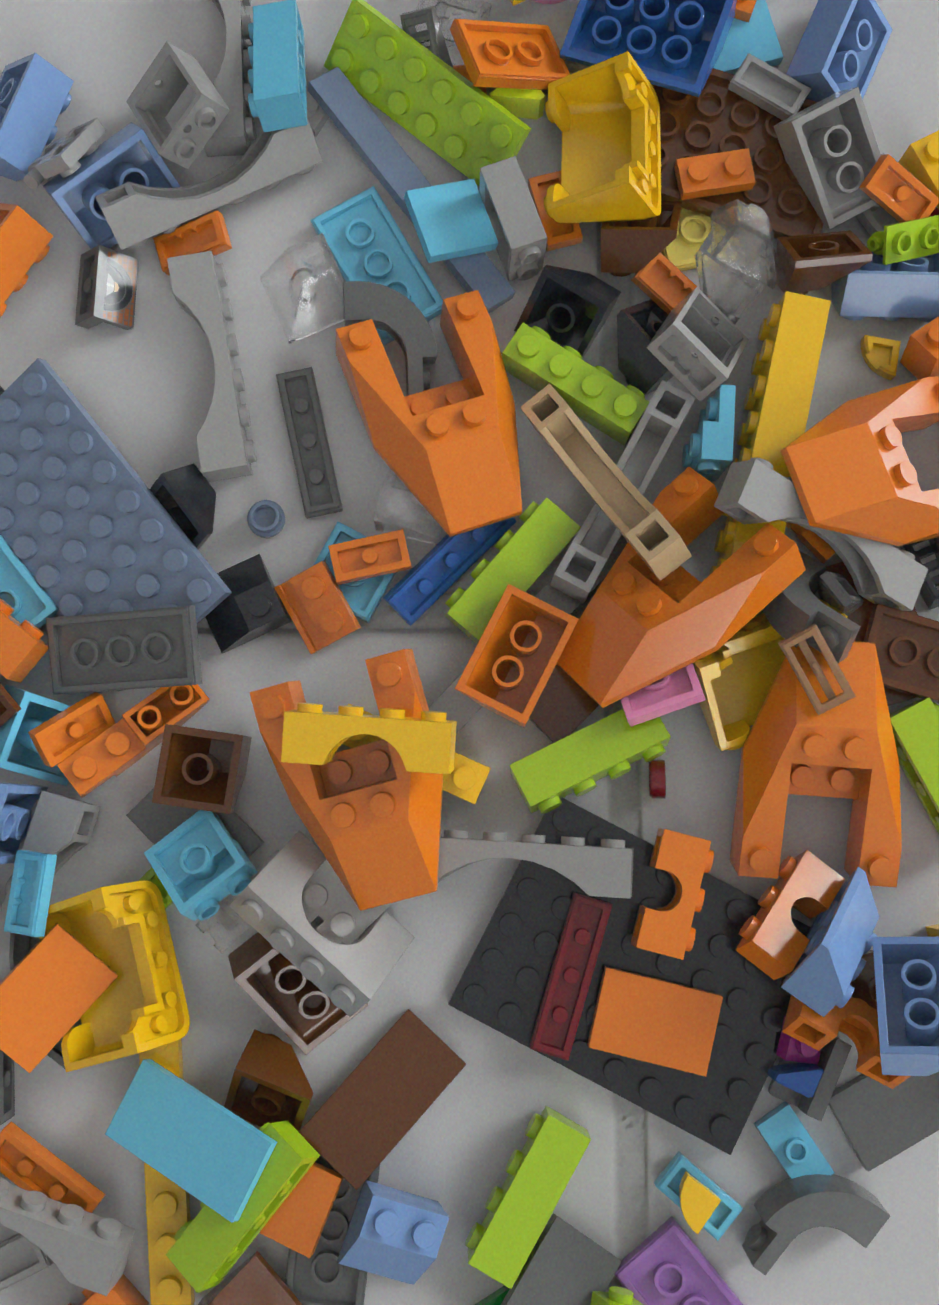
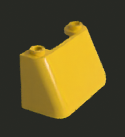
[544,51,661,223]
[693,599,848,751]
[39,880,190,1073]

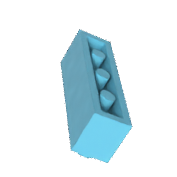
[248,0,308,132]

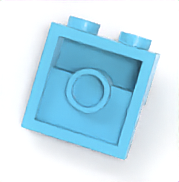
[682,384,736,483]
[144,810,258,921]

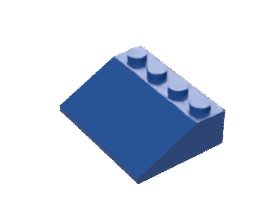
[560,0,737,97]

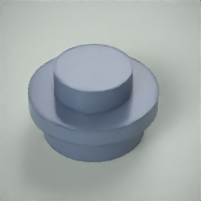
[247,500,285,538]

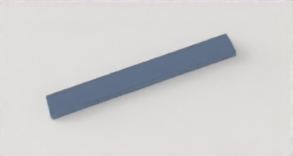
[308,67,516,313]

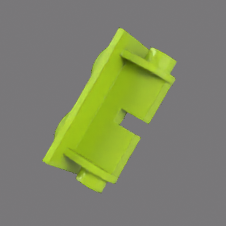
[867,215,939,265]

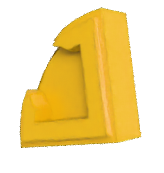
[860,335,901,380]
[679,1171,721,1234]

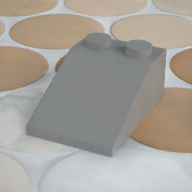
[774,87,881,230]

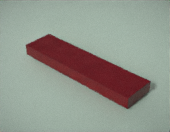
[529,892,613,1061]

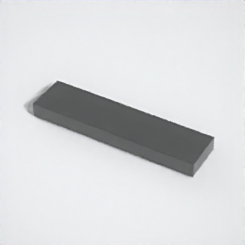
[276,367,343,519]

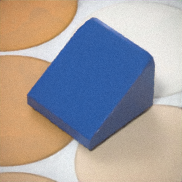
[767,1062,823,1098]

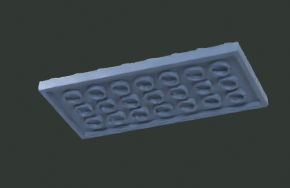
[0,358,232,691]

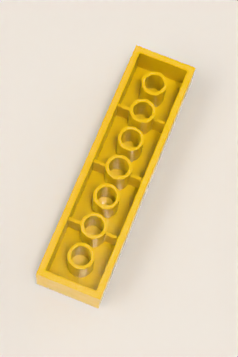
[708,291,831,576]

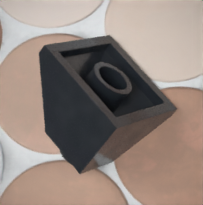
[514,265,621,359]
[617,299,697,395]
[150,463,216,550]
[205,554,291,654]

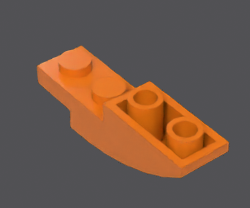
[57,684,210,798]

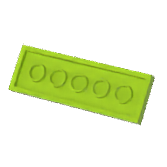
[324,0,532,186]

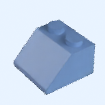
[337,1180,450,1285]

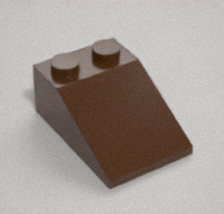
[228,932,368,1055]

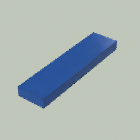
[383,517,517,626]

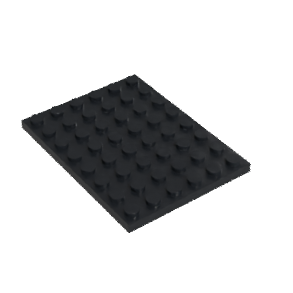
[448,798,811,1155]

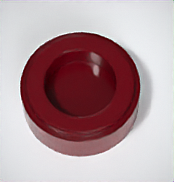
[649,760,666,799]

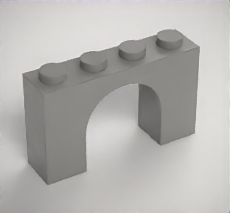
[230,831,415,1017]

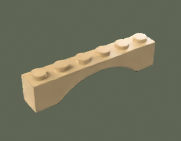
[520,383,692,581]

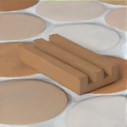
[778,623,856,715]

